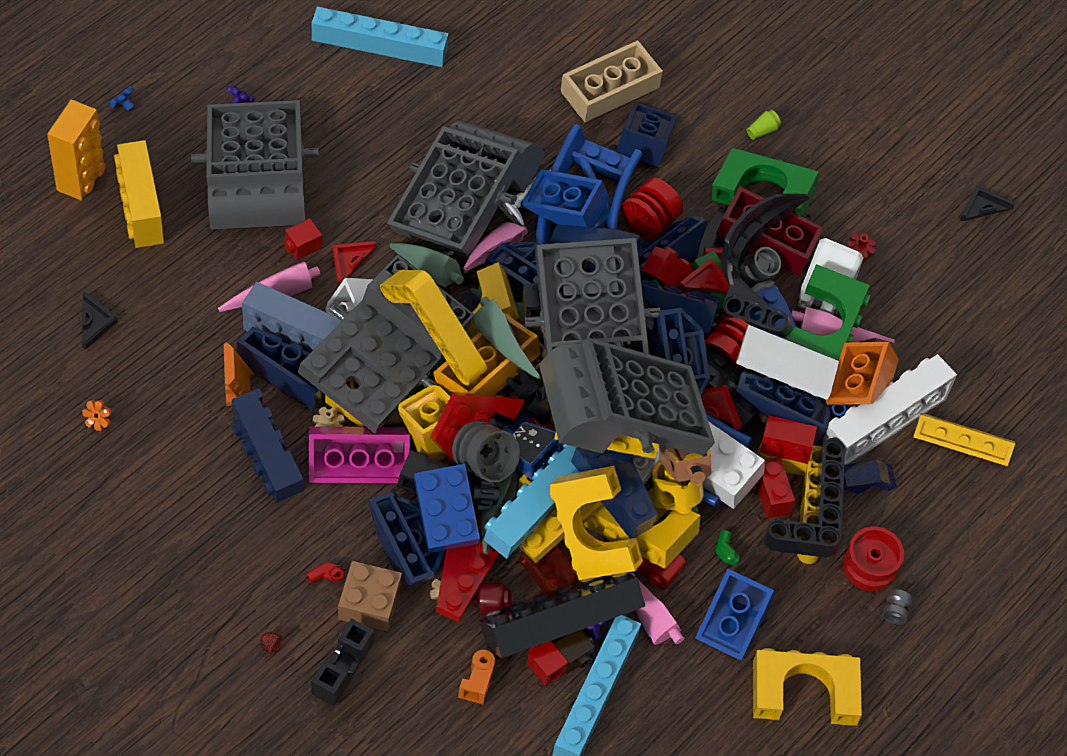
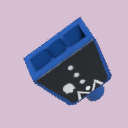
[503,422,563,481]

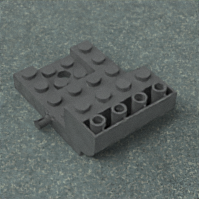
[191,100,319,229]
[387,120,546,258]
[525,238,660,402]
[298,255,475,434]
[539,338,715,456]

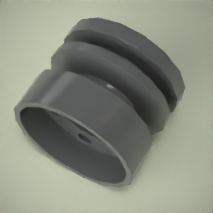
[452,421,520,482]

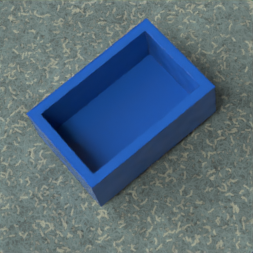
[414,464,480,553]

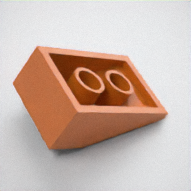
[826,342,899,405]

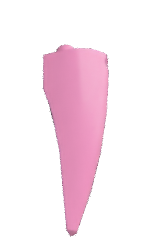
[464,222,528,271]
[218,261,321,312]
[791,307,895,343]
[627,571,684,645]

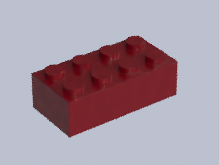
[716,186,823,276]

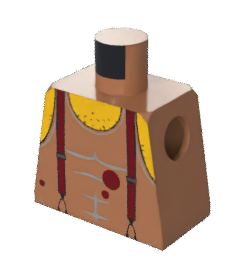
[659,444,711,484]

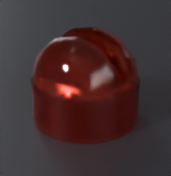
[260,631,282,655]

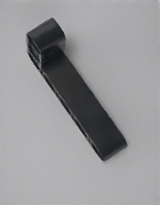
[764,438,845,558]

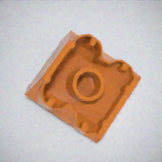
[224,342,254,406]

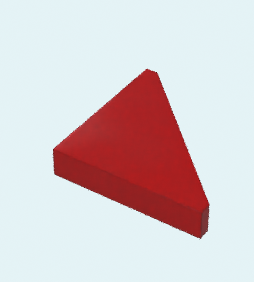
[332,241,376,286]
[678,258,729,294]
[701,385,742,430]

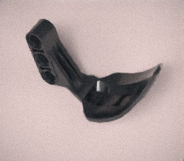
[721,193,810,337]

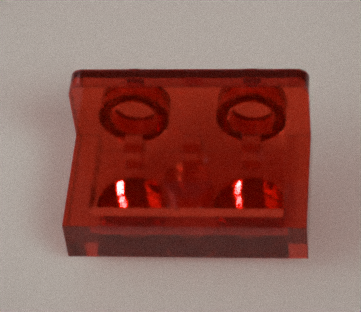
[518,545,578,595]

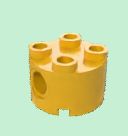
[652,461,704,514]

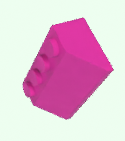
[309,426,410,483]

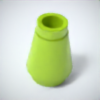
[746,110,781,140]

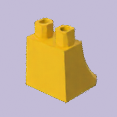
[398,385,450,462]

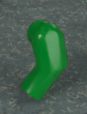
[715,530,740,566]

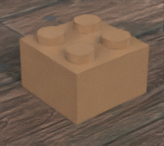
[338,561,402,632]

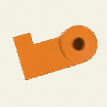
[458,650,495,705]

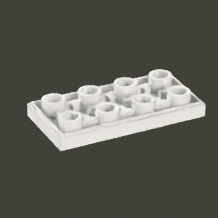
[736,325,839,400]

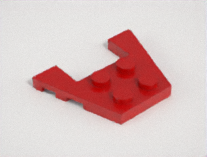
[430,392,524,465]

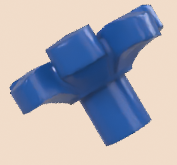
[110,86,135,111]

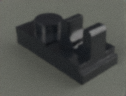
[495,369,540,419]

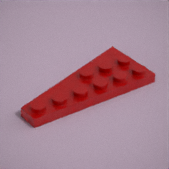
[436,503,500,623]

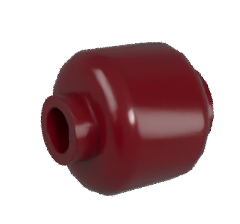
[473,582,512,616]

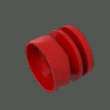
[621,178,683,240]
[704,316,751,371]

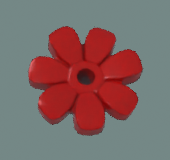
[846,233,876,260]

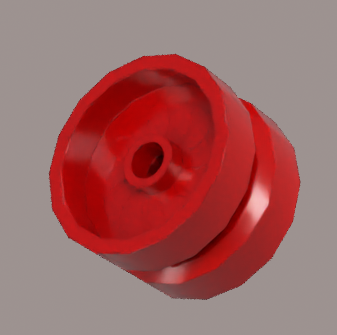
[843,526,904,592]

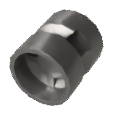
[739,247,781,286]

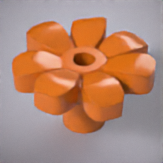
[82,400,112,431]

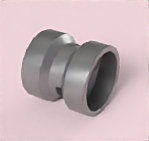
[882,589,913,625]

